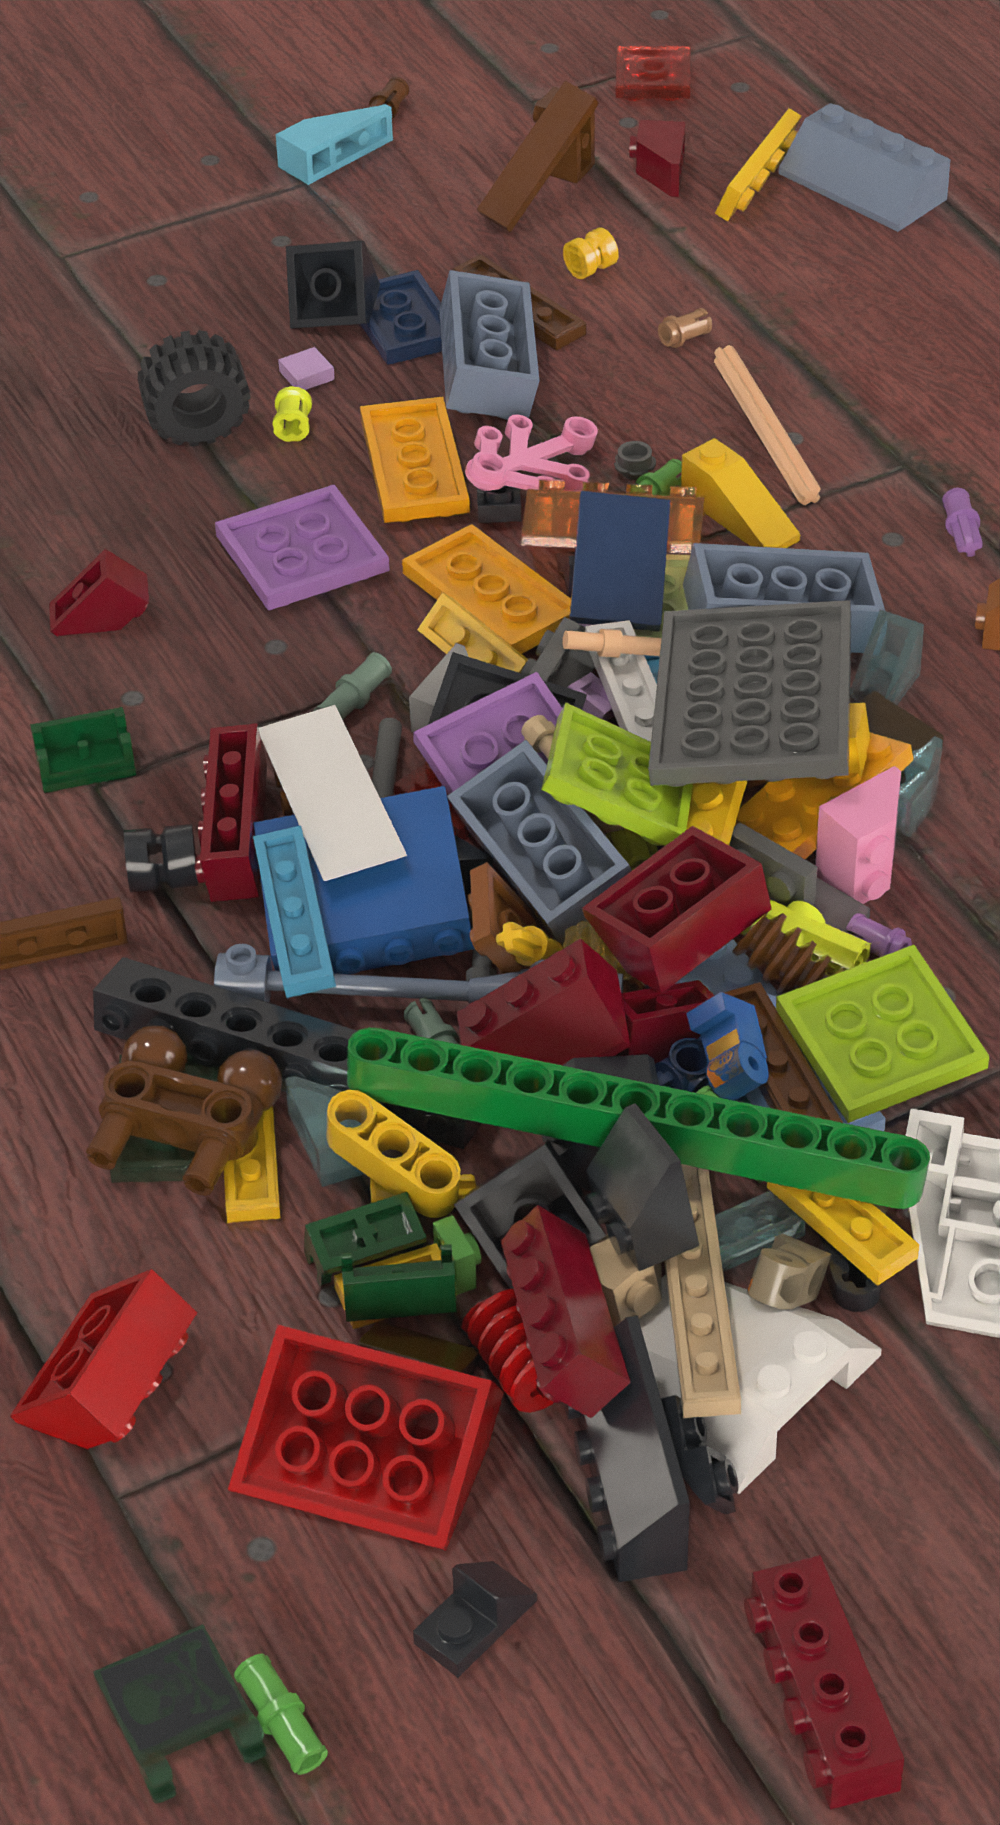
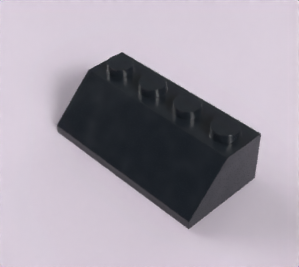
[564,1315,690,1582]

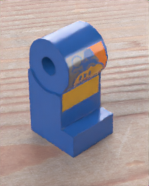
[686,992,769,1101]

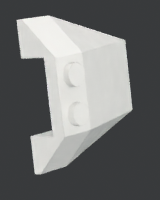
[906,1109,1000,1338]
[639,1275,881,1494]

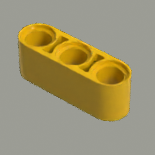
[326,1090,461,1218]

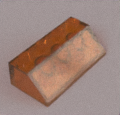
[521,479,706,554]

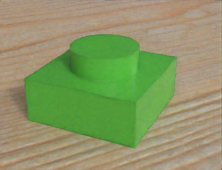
[433,1215,481,1295]

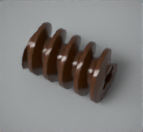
[732,913,845,996]

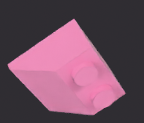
[815,766,901,904]

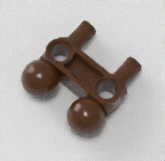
[86,1026,283,1196]

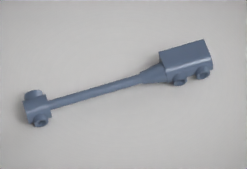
[214,944,624,1004]

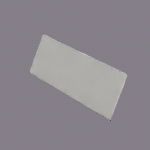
[259,705,407,881]

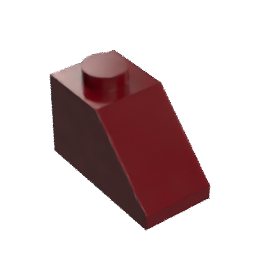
[629,120,686,197]
[49,549,149,636]
[614,980,715,1064]

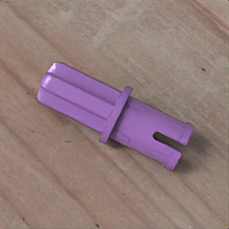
[942,488,983,557]

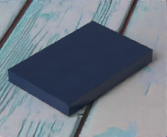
[360,270,442,365]
[569,491,671,631]

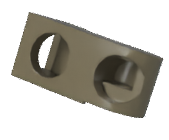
[747,1233,832,1310]

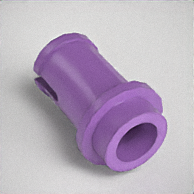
[846,913,912,958]

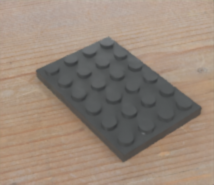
[648,600,852,787]

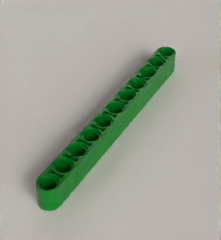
[347,1027,930,1209]

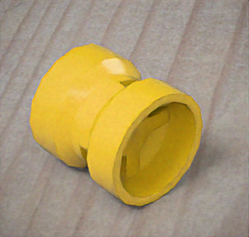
[563,227,618,279]

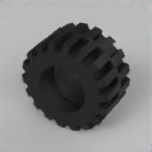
[137,330,251,446]

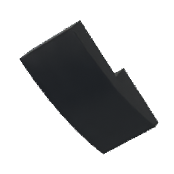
[477,457,522,523]
[661,1395,738,1515]

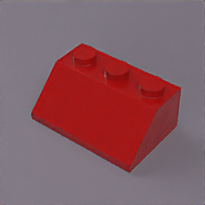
[10,1269,198,1449]

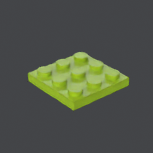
[541,703,693,846]
[776,945,989,1123]

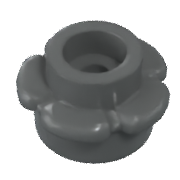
[614,441,656,480]

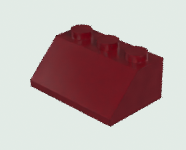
[582,826,772,994]
[457,938,630,1065]

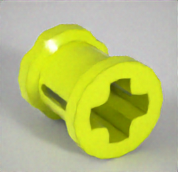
[272,386,312,442]

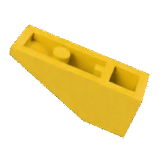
[681,438,800,548]

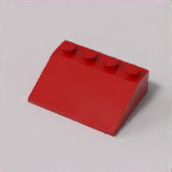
[228,1324,504,1551]

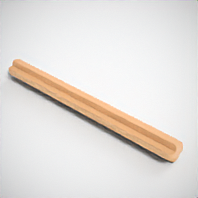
[714,345,821,505]

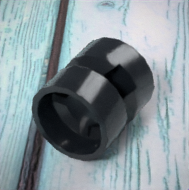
[124,824,198,892]

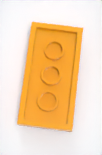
[360,397,470,523]
[402,524,571,654]
[734,733,914,859]

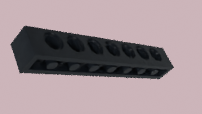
[93,957,482,1150]

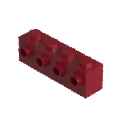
[195,723,267,902]
[501,1205,630,1418]
[744,1555,904,1810]

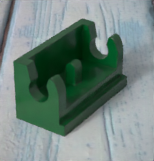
[30,707,136,793]
[304,1192,426,1286]
[341,1244,457,1322]

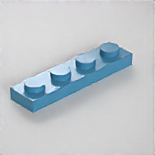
[253,825,336,998]

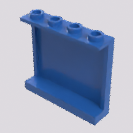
[254,786,475,974]

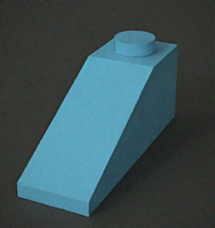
[276,104,393,185]

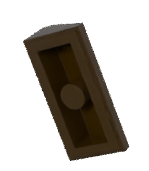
[357,1321,481,1376]

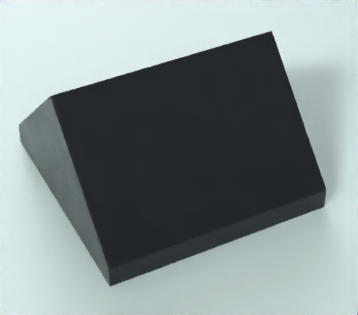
[286,241,380,329]

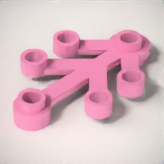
[465,415,598,504]

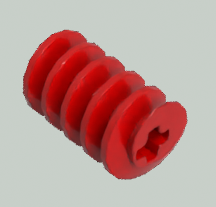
[461,1289,554,1413]

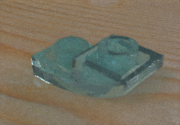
[896,736,943,838]

